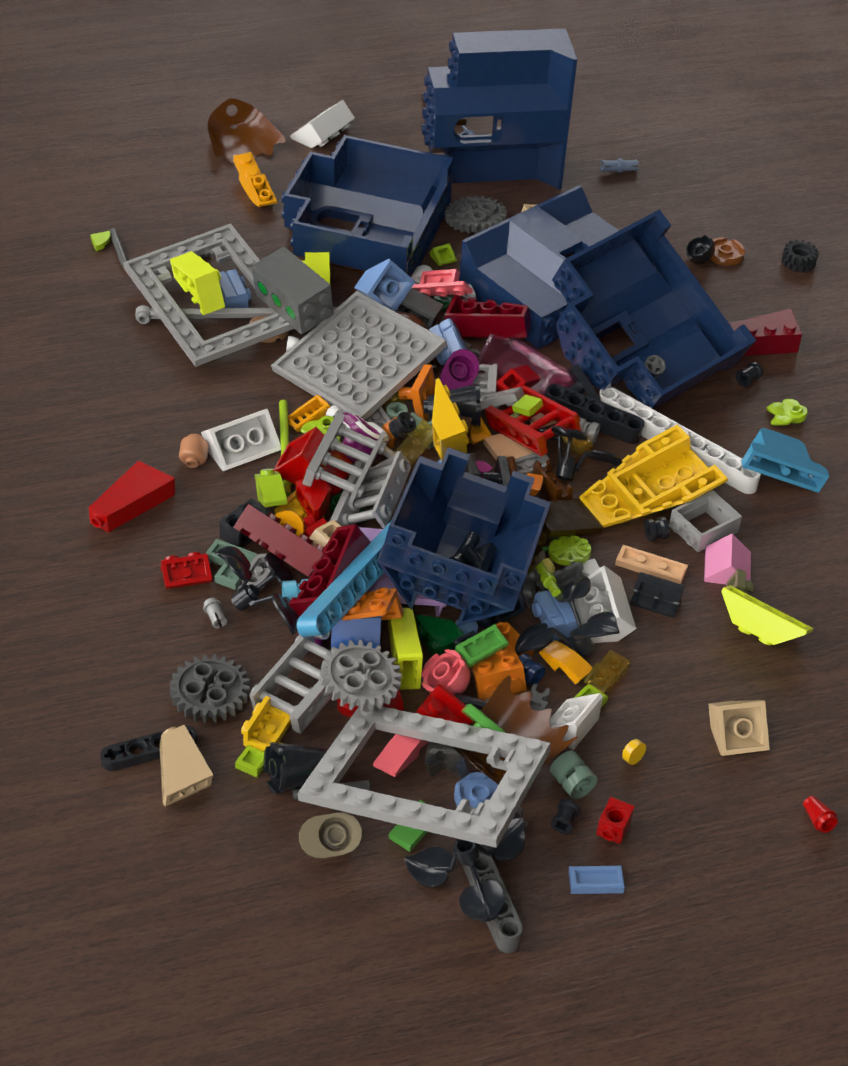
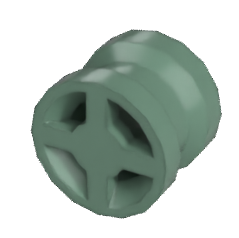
[386,402,408,420]

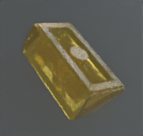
[394,419,433,465]

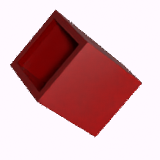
[274,427,353,496]

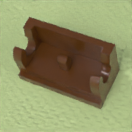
[532,460,574,501]

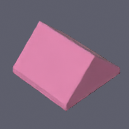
[704,534,751,584]

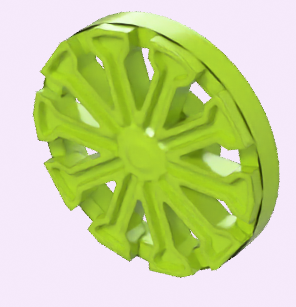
[548,535,591,566]

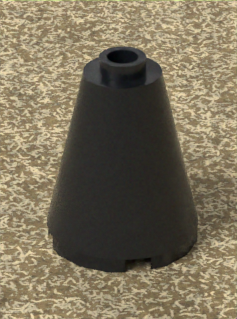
[424,384,481,427]
[264,742,328,794]

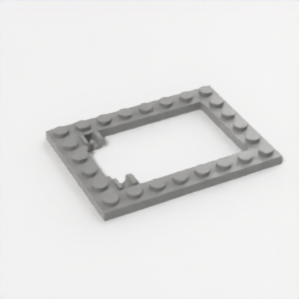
[123,224,295,367]
[298,705,551,848]

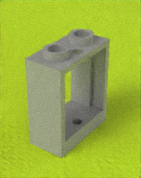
[669,490,742,552]

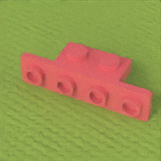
[412,269,473,297]

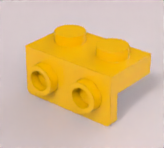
[241,696,291,752]

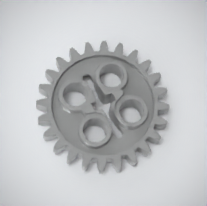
[320,640,402,712]

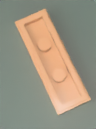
[615,545,688,584]

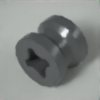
[643,355,666,380]

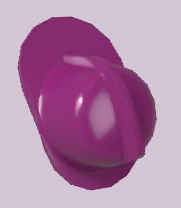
[440,349,479,390]

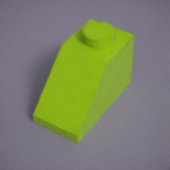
[255,469,288,507]

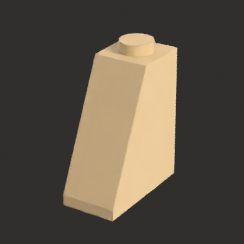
[160,725,213,807]

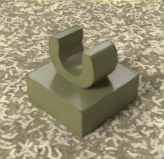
[726,569,754,594]

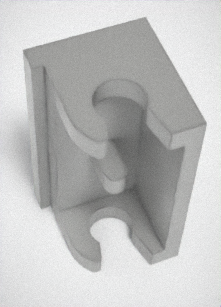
[473,364,497,398]

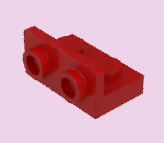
[160,552,212,590]
[415,684,473,725]

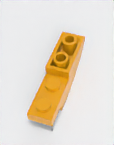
[233,152,277,207]

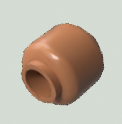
[179,434,209,468]

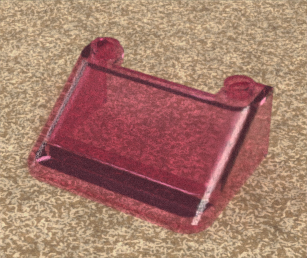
[478,334,574,396]

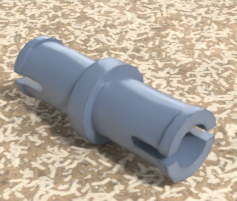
[600,158,639,173]

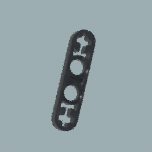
[100,725,197,771]

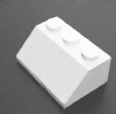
[290,100,355,148]
[201,409,281,471]
[574,566,636,643]

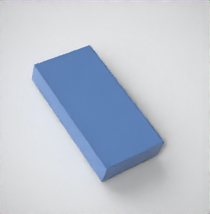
[568,866,625,894]

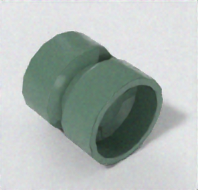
[550,751,597,799]

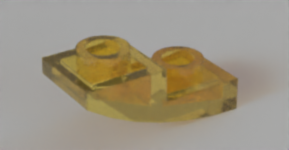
[560,436,594,458]
[584,650,630,694]

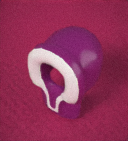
[342,412,389,463]

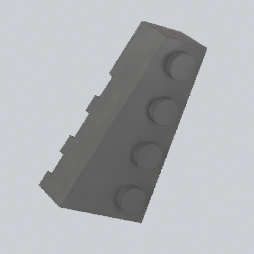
[396,288,443,330]

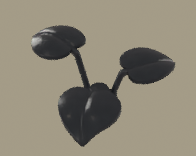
[537,425,622,481]
[215,546,299,635]
[515,577,620,657]
[405,818,525,923]

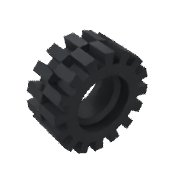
[781,240,819,273]

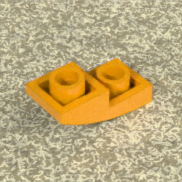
[539,640,593,685]

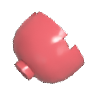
[421,649,471,696]

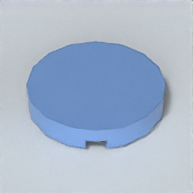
[454,772,498,808]

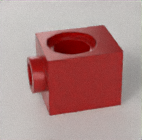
[596,797,635,844]

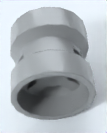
[579,417,600,444]

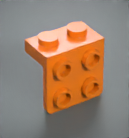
[342,587,404,620]
[470,644,527,700]

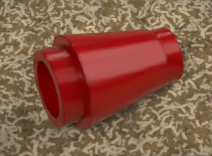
[803,796,838,833]

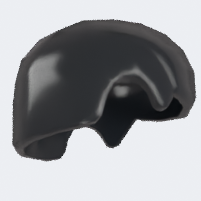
[686,235,715,263]

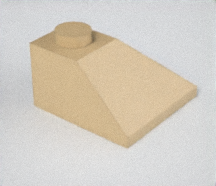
[708,700,770,756]

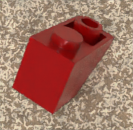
[496,365,541,392]

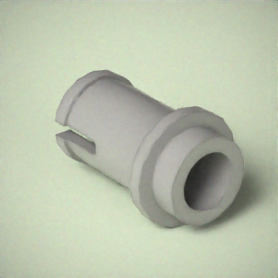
[203,598,227,629]

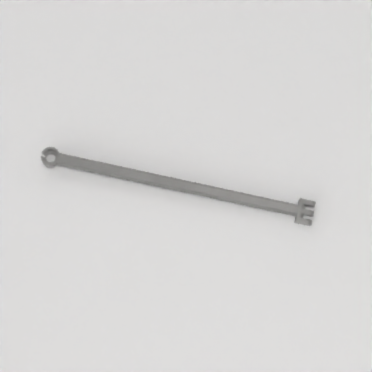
[135,305,338,324]

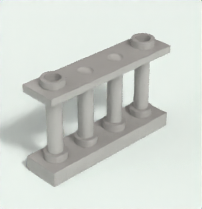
[302,411,387,505]
[330,451,411,529]
[250,634,333,734]

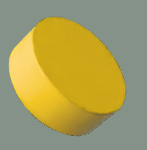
[622,739,646,765]

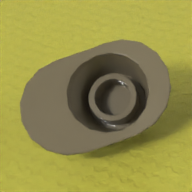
[299,812,362,858]

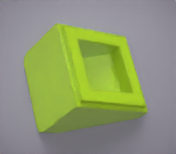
[429,243,457,266]

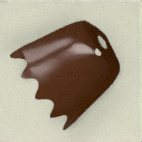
[208,98,286,163]
[461,675,578,785]

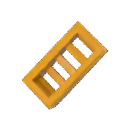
[288,394,331,432]

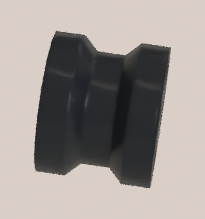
[389,412,416,439]
[644,516,669,541]

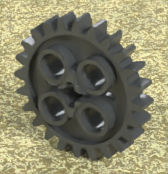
[445,195,507,234]
[170,654,250,723]

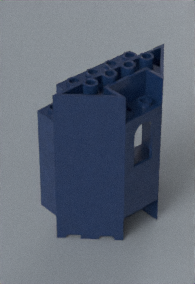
[377,447,551,626]

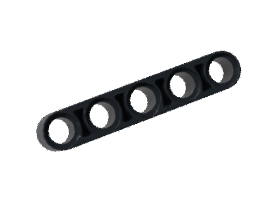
[545,384,644,444]

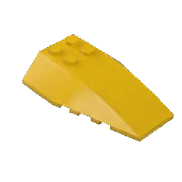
[579,424,728,528]

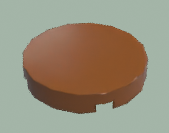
[710,237,745,266]

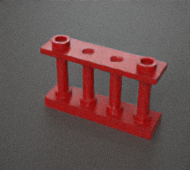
[484,385,581,457]

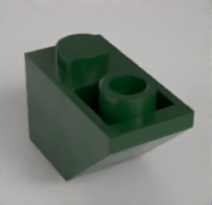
[415,614,465,656]

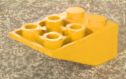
[432,378,469,461]

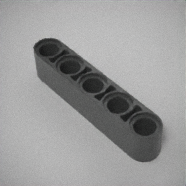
[461,844,523,953]

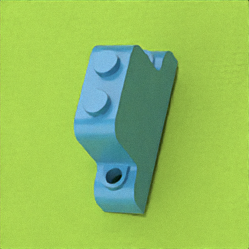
[741,428,830,493]

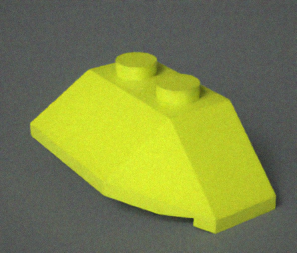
[721,585,813,646]

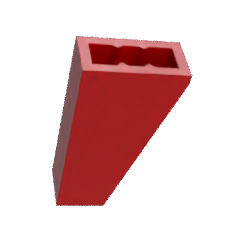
[89,461,176,532]

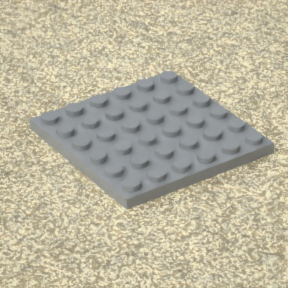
[271,291,447,420]

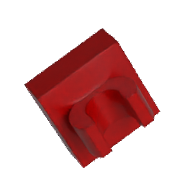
[303,514,327,538]

